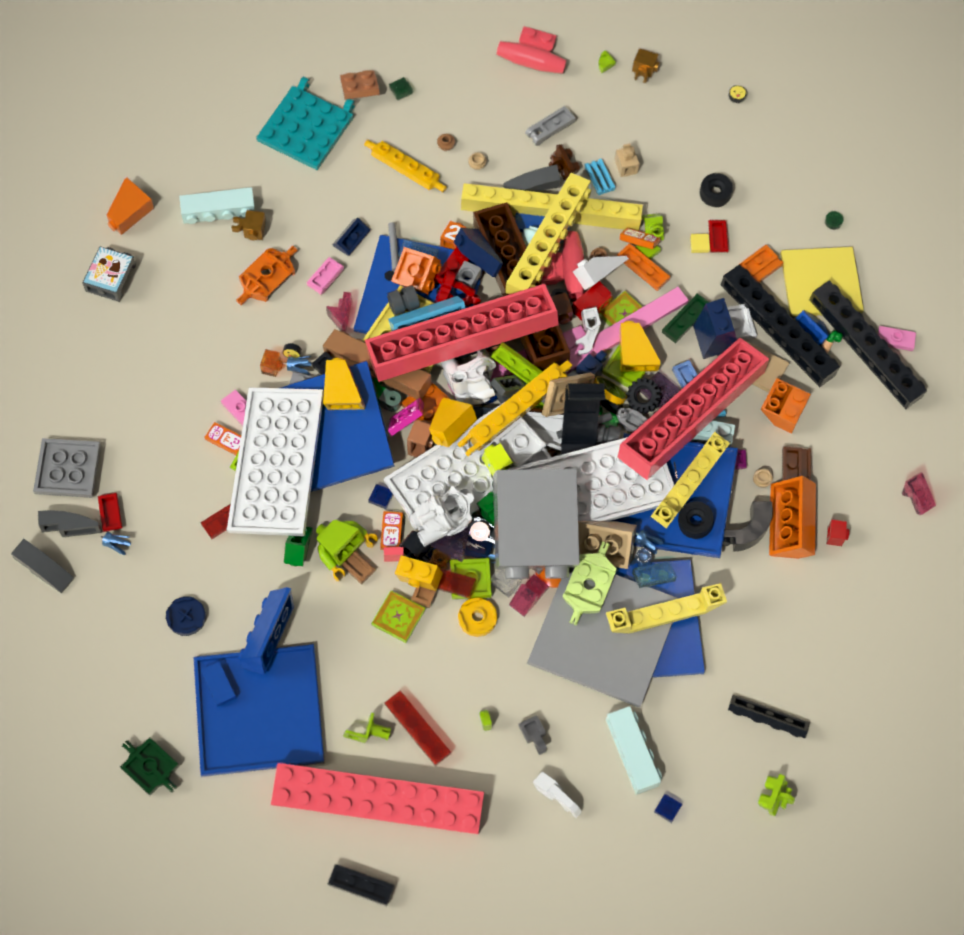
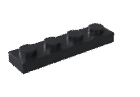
[728,694,809,738]

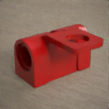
[572,281,613,322]

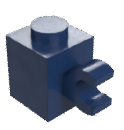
[576,350,607,379]

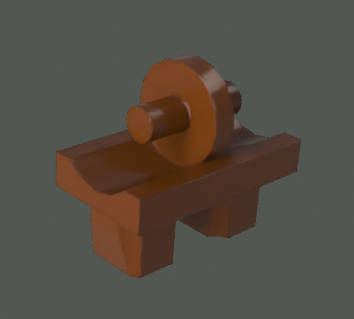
[548,144,580,181]

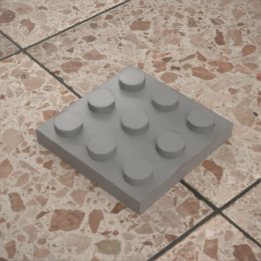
[33,438,101,498]

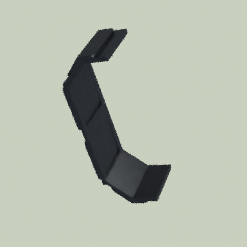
[561,383,606,455]

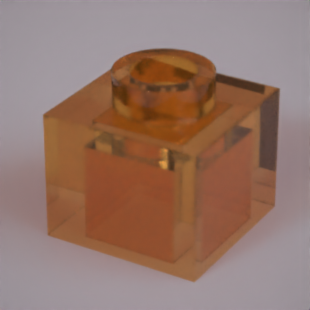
[260,349,283,377]

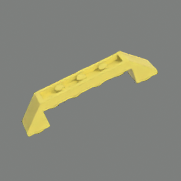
[650,432,730,528]
[606,583,727,634]

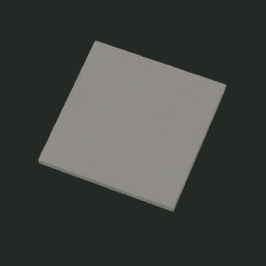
[527,568,679,708]

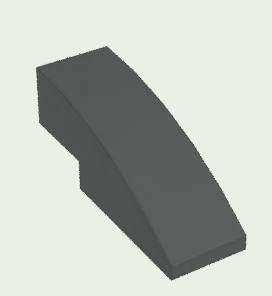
[503,165,560,193]
[38,510,102,538]
[11,539,74,594]

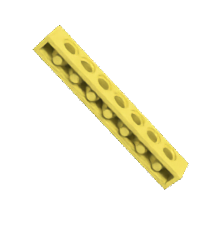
[506,173,592,294]

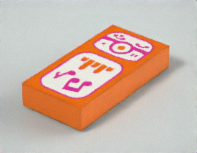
[619,228,660,249]
[205,422,241,455]
[380,511,403,550]

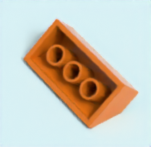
[769,476,816,559]

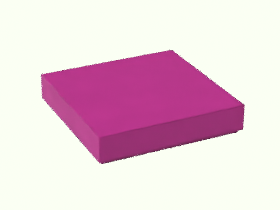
[388,398,424,436]

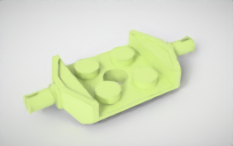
[562,541,617,626]

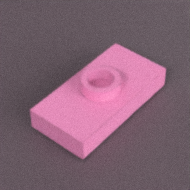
[307,257,344,295]
[877,326,916,351]
[221,390,247,426]

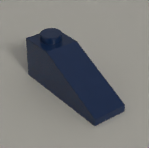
[454,227,503,278]

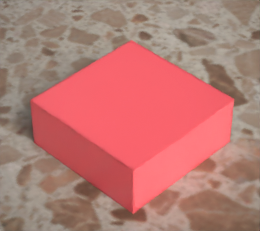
[384,547,404,562]

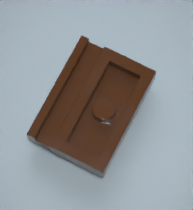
[782,446,811,481]

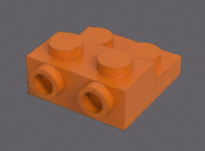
[391,247,441,295]

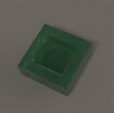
[389,77,413,101]

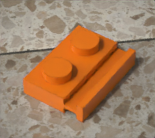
[740,245,784,283]

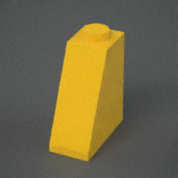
[619,321,660,372]
[323,358,365,410]
[429,398,477,447]

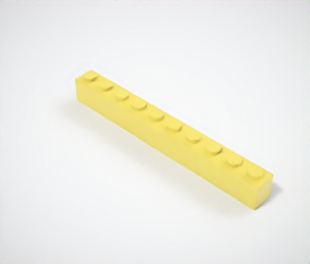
[461,183,643,231]

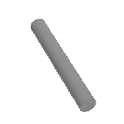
[388,222,399,272]

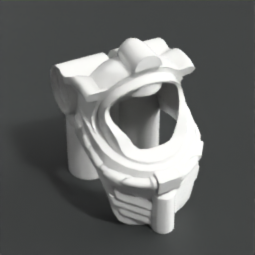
[440,348,496,405]
[408,486,474,547]

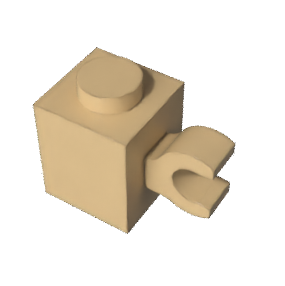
[615,143,639,177]

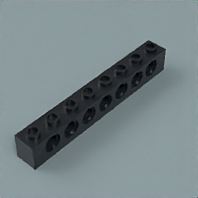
[720,264,840,388]
[809,280,927,410]

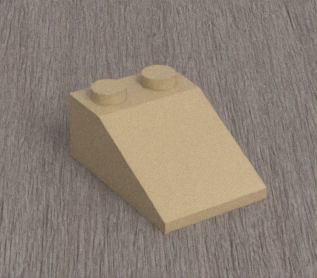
[578,521,637,569]

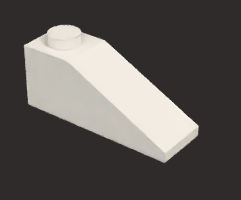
[573,256,628,290]

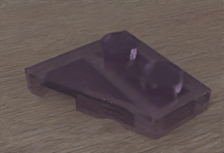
[431,528,470,562]

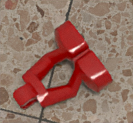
[435,270,481,307]

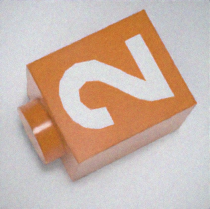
[440,220,467,250]

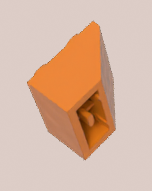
[760,378,811,434]

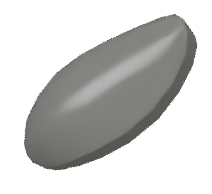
[617,408,647,433]

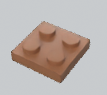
[340,70,380,100]

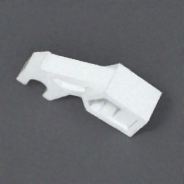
[575,307,601,356]
[533,772,582,818]

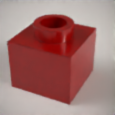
[826,519,849,546]

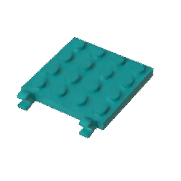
[256,76,355,171]

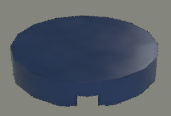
[166,597,206,636]

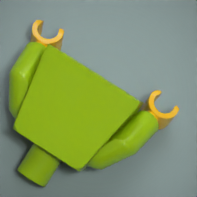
[316,520,378,582]

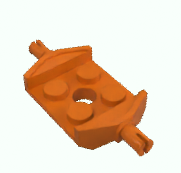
[236,246,297,305]

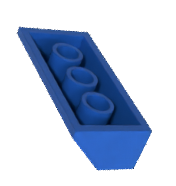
[239,587,294,675]

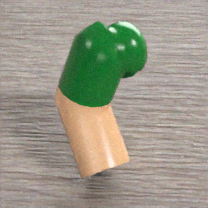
[821,331,843,354]

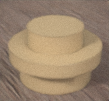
[468,152,486,170]
[753,469,773,488]

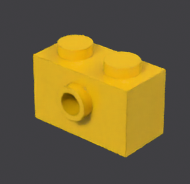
[394,555,443,591]

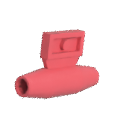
[496,26,567,74]
[541,231,584,300]

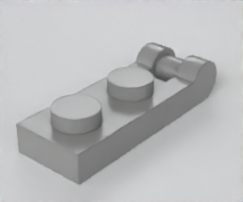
[525,106,575,146]

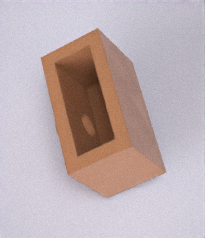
[407,420,434,458]

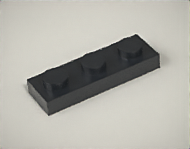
[328,864,395,906]

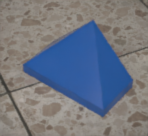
[795,310,829,346]

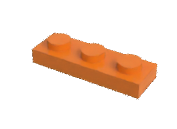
[617,243,670,291]

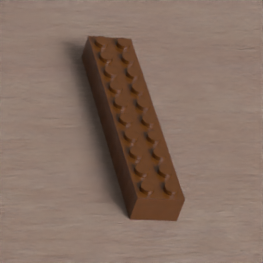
[473,202,570,371]

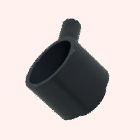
[399,531,436,565]

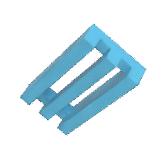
[585,159,615,196]

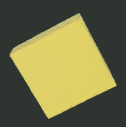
[690,234,710,253]

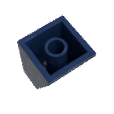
[693,298,737,359]

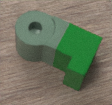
[373,377,401,412]

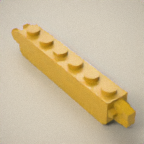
[457,360,573,457]

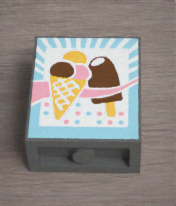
[82,246,136,302]

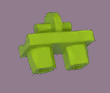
[758,774,795,817]

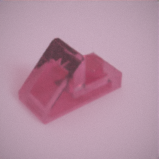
[326,292,352,332]
[902,472,936,515]
[509,574,549,617]

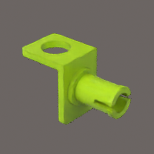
[641,213,664,241]
[343,712,391,743]

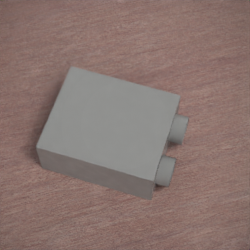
[493,469,579,579]

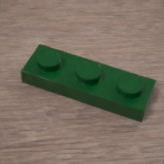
[662,293,709,344]

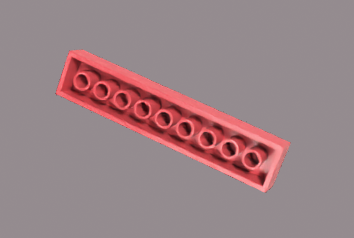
[365,284,559,382]
[617,338,769,480]
[271,763,484,834]

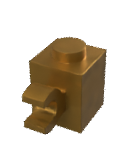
[632,48,660,83]
[231,210,266,240]

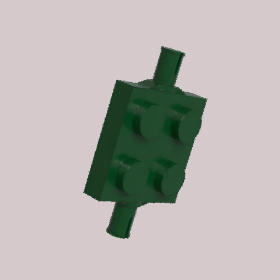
[120,737,179,796]

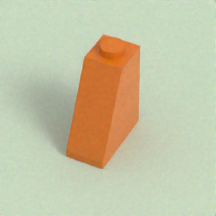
[106,178,154,235]

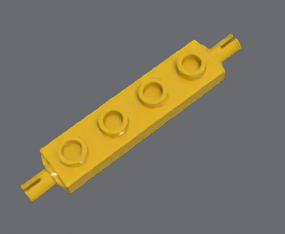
[364,139,447,193]

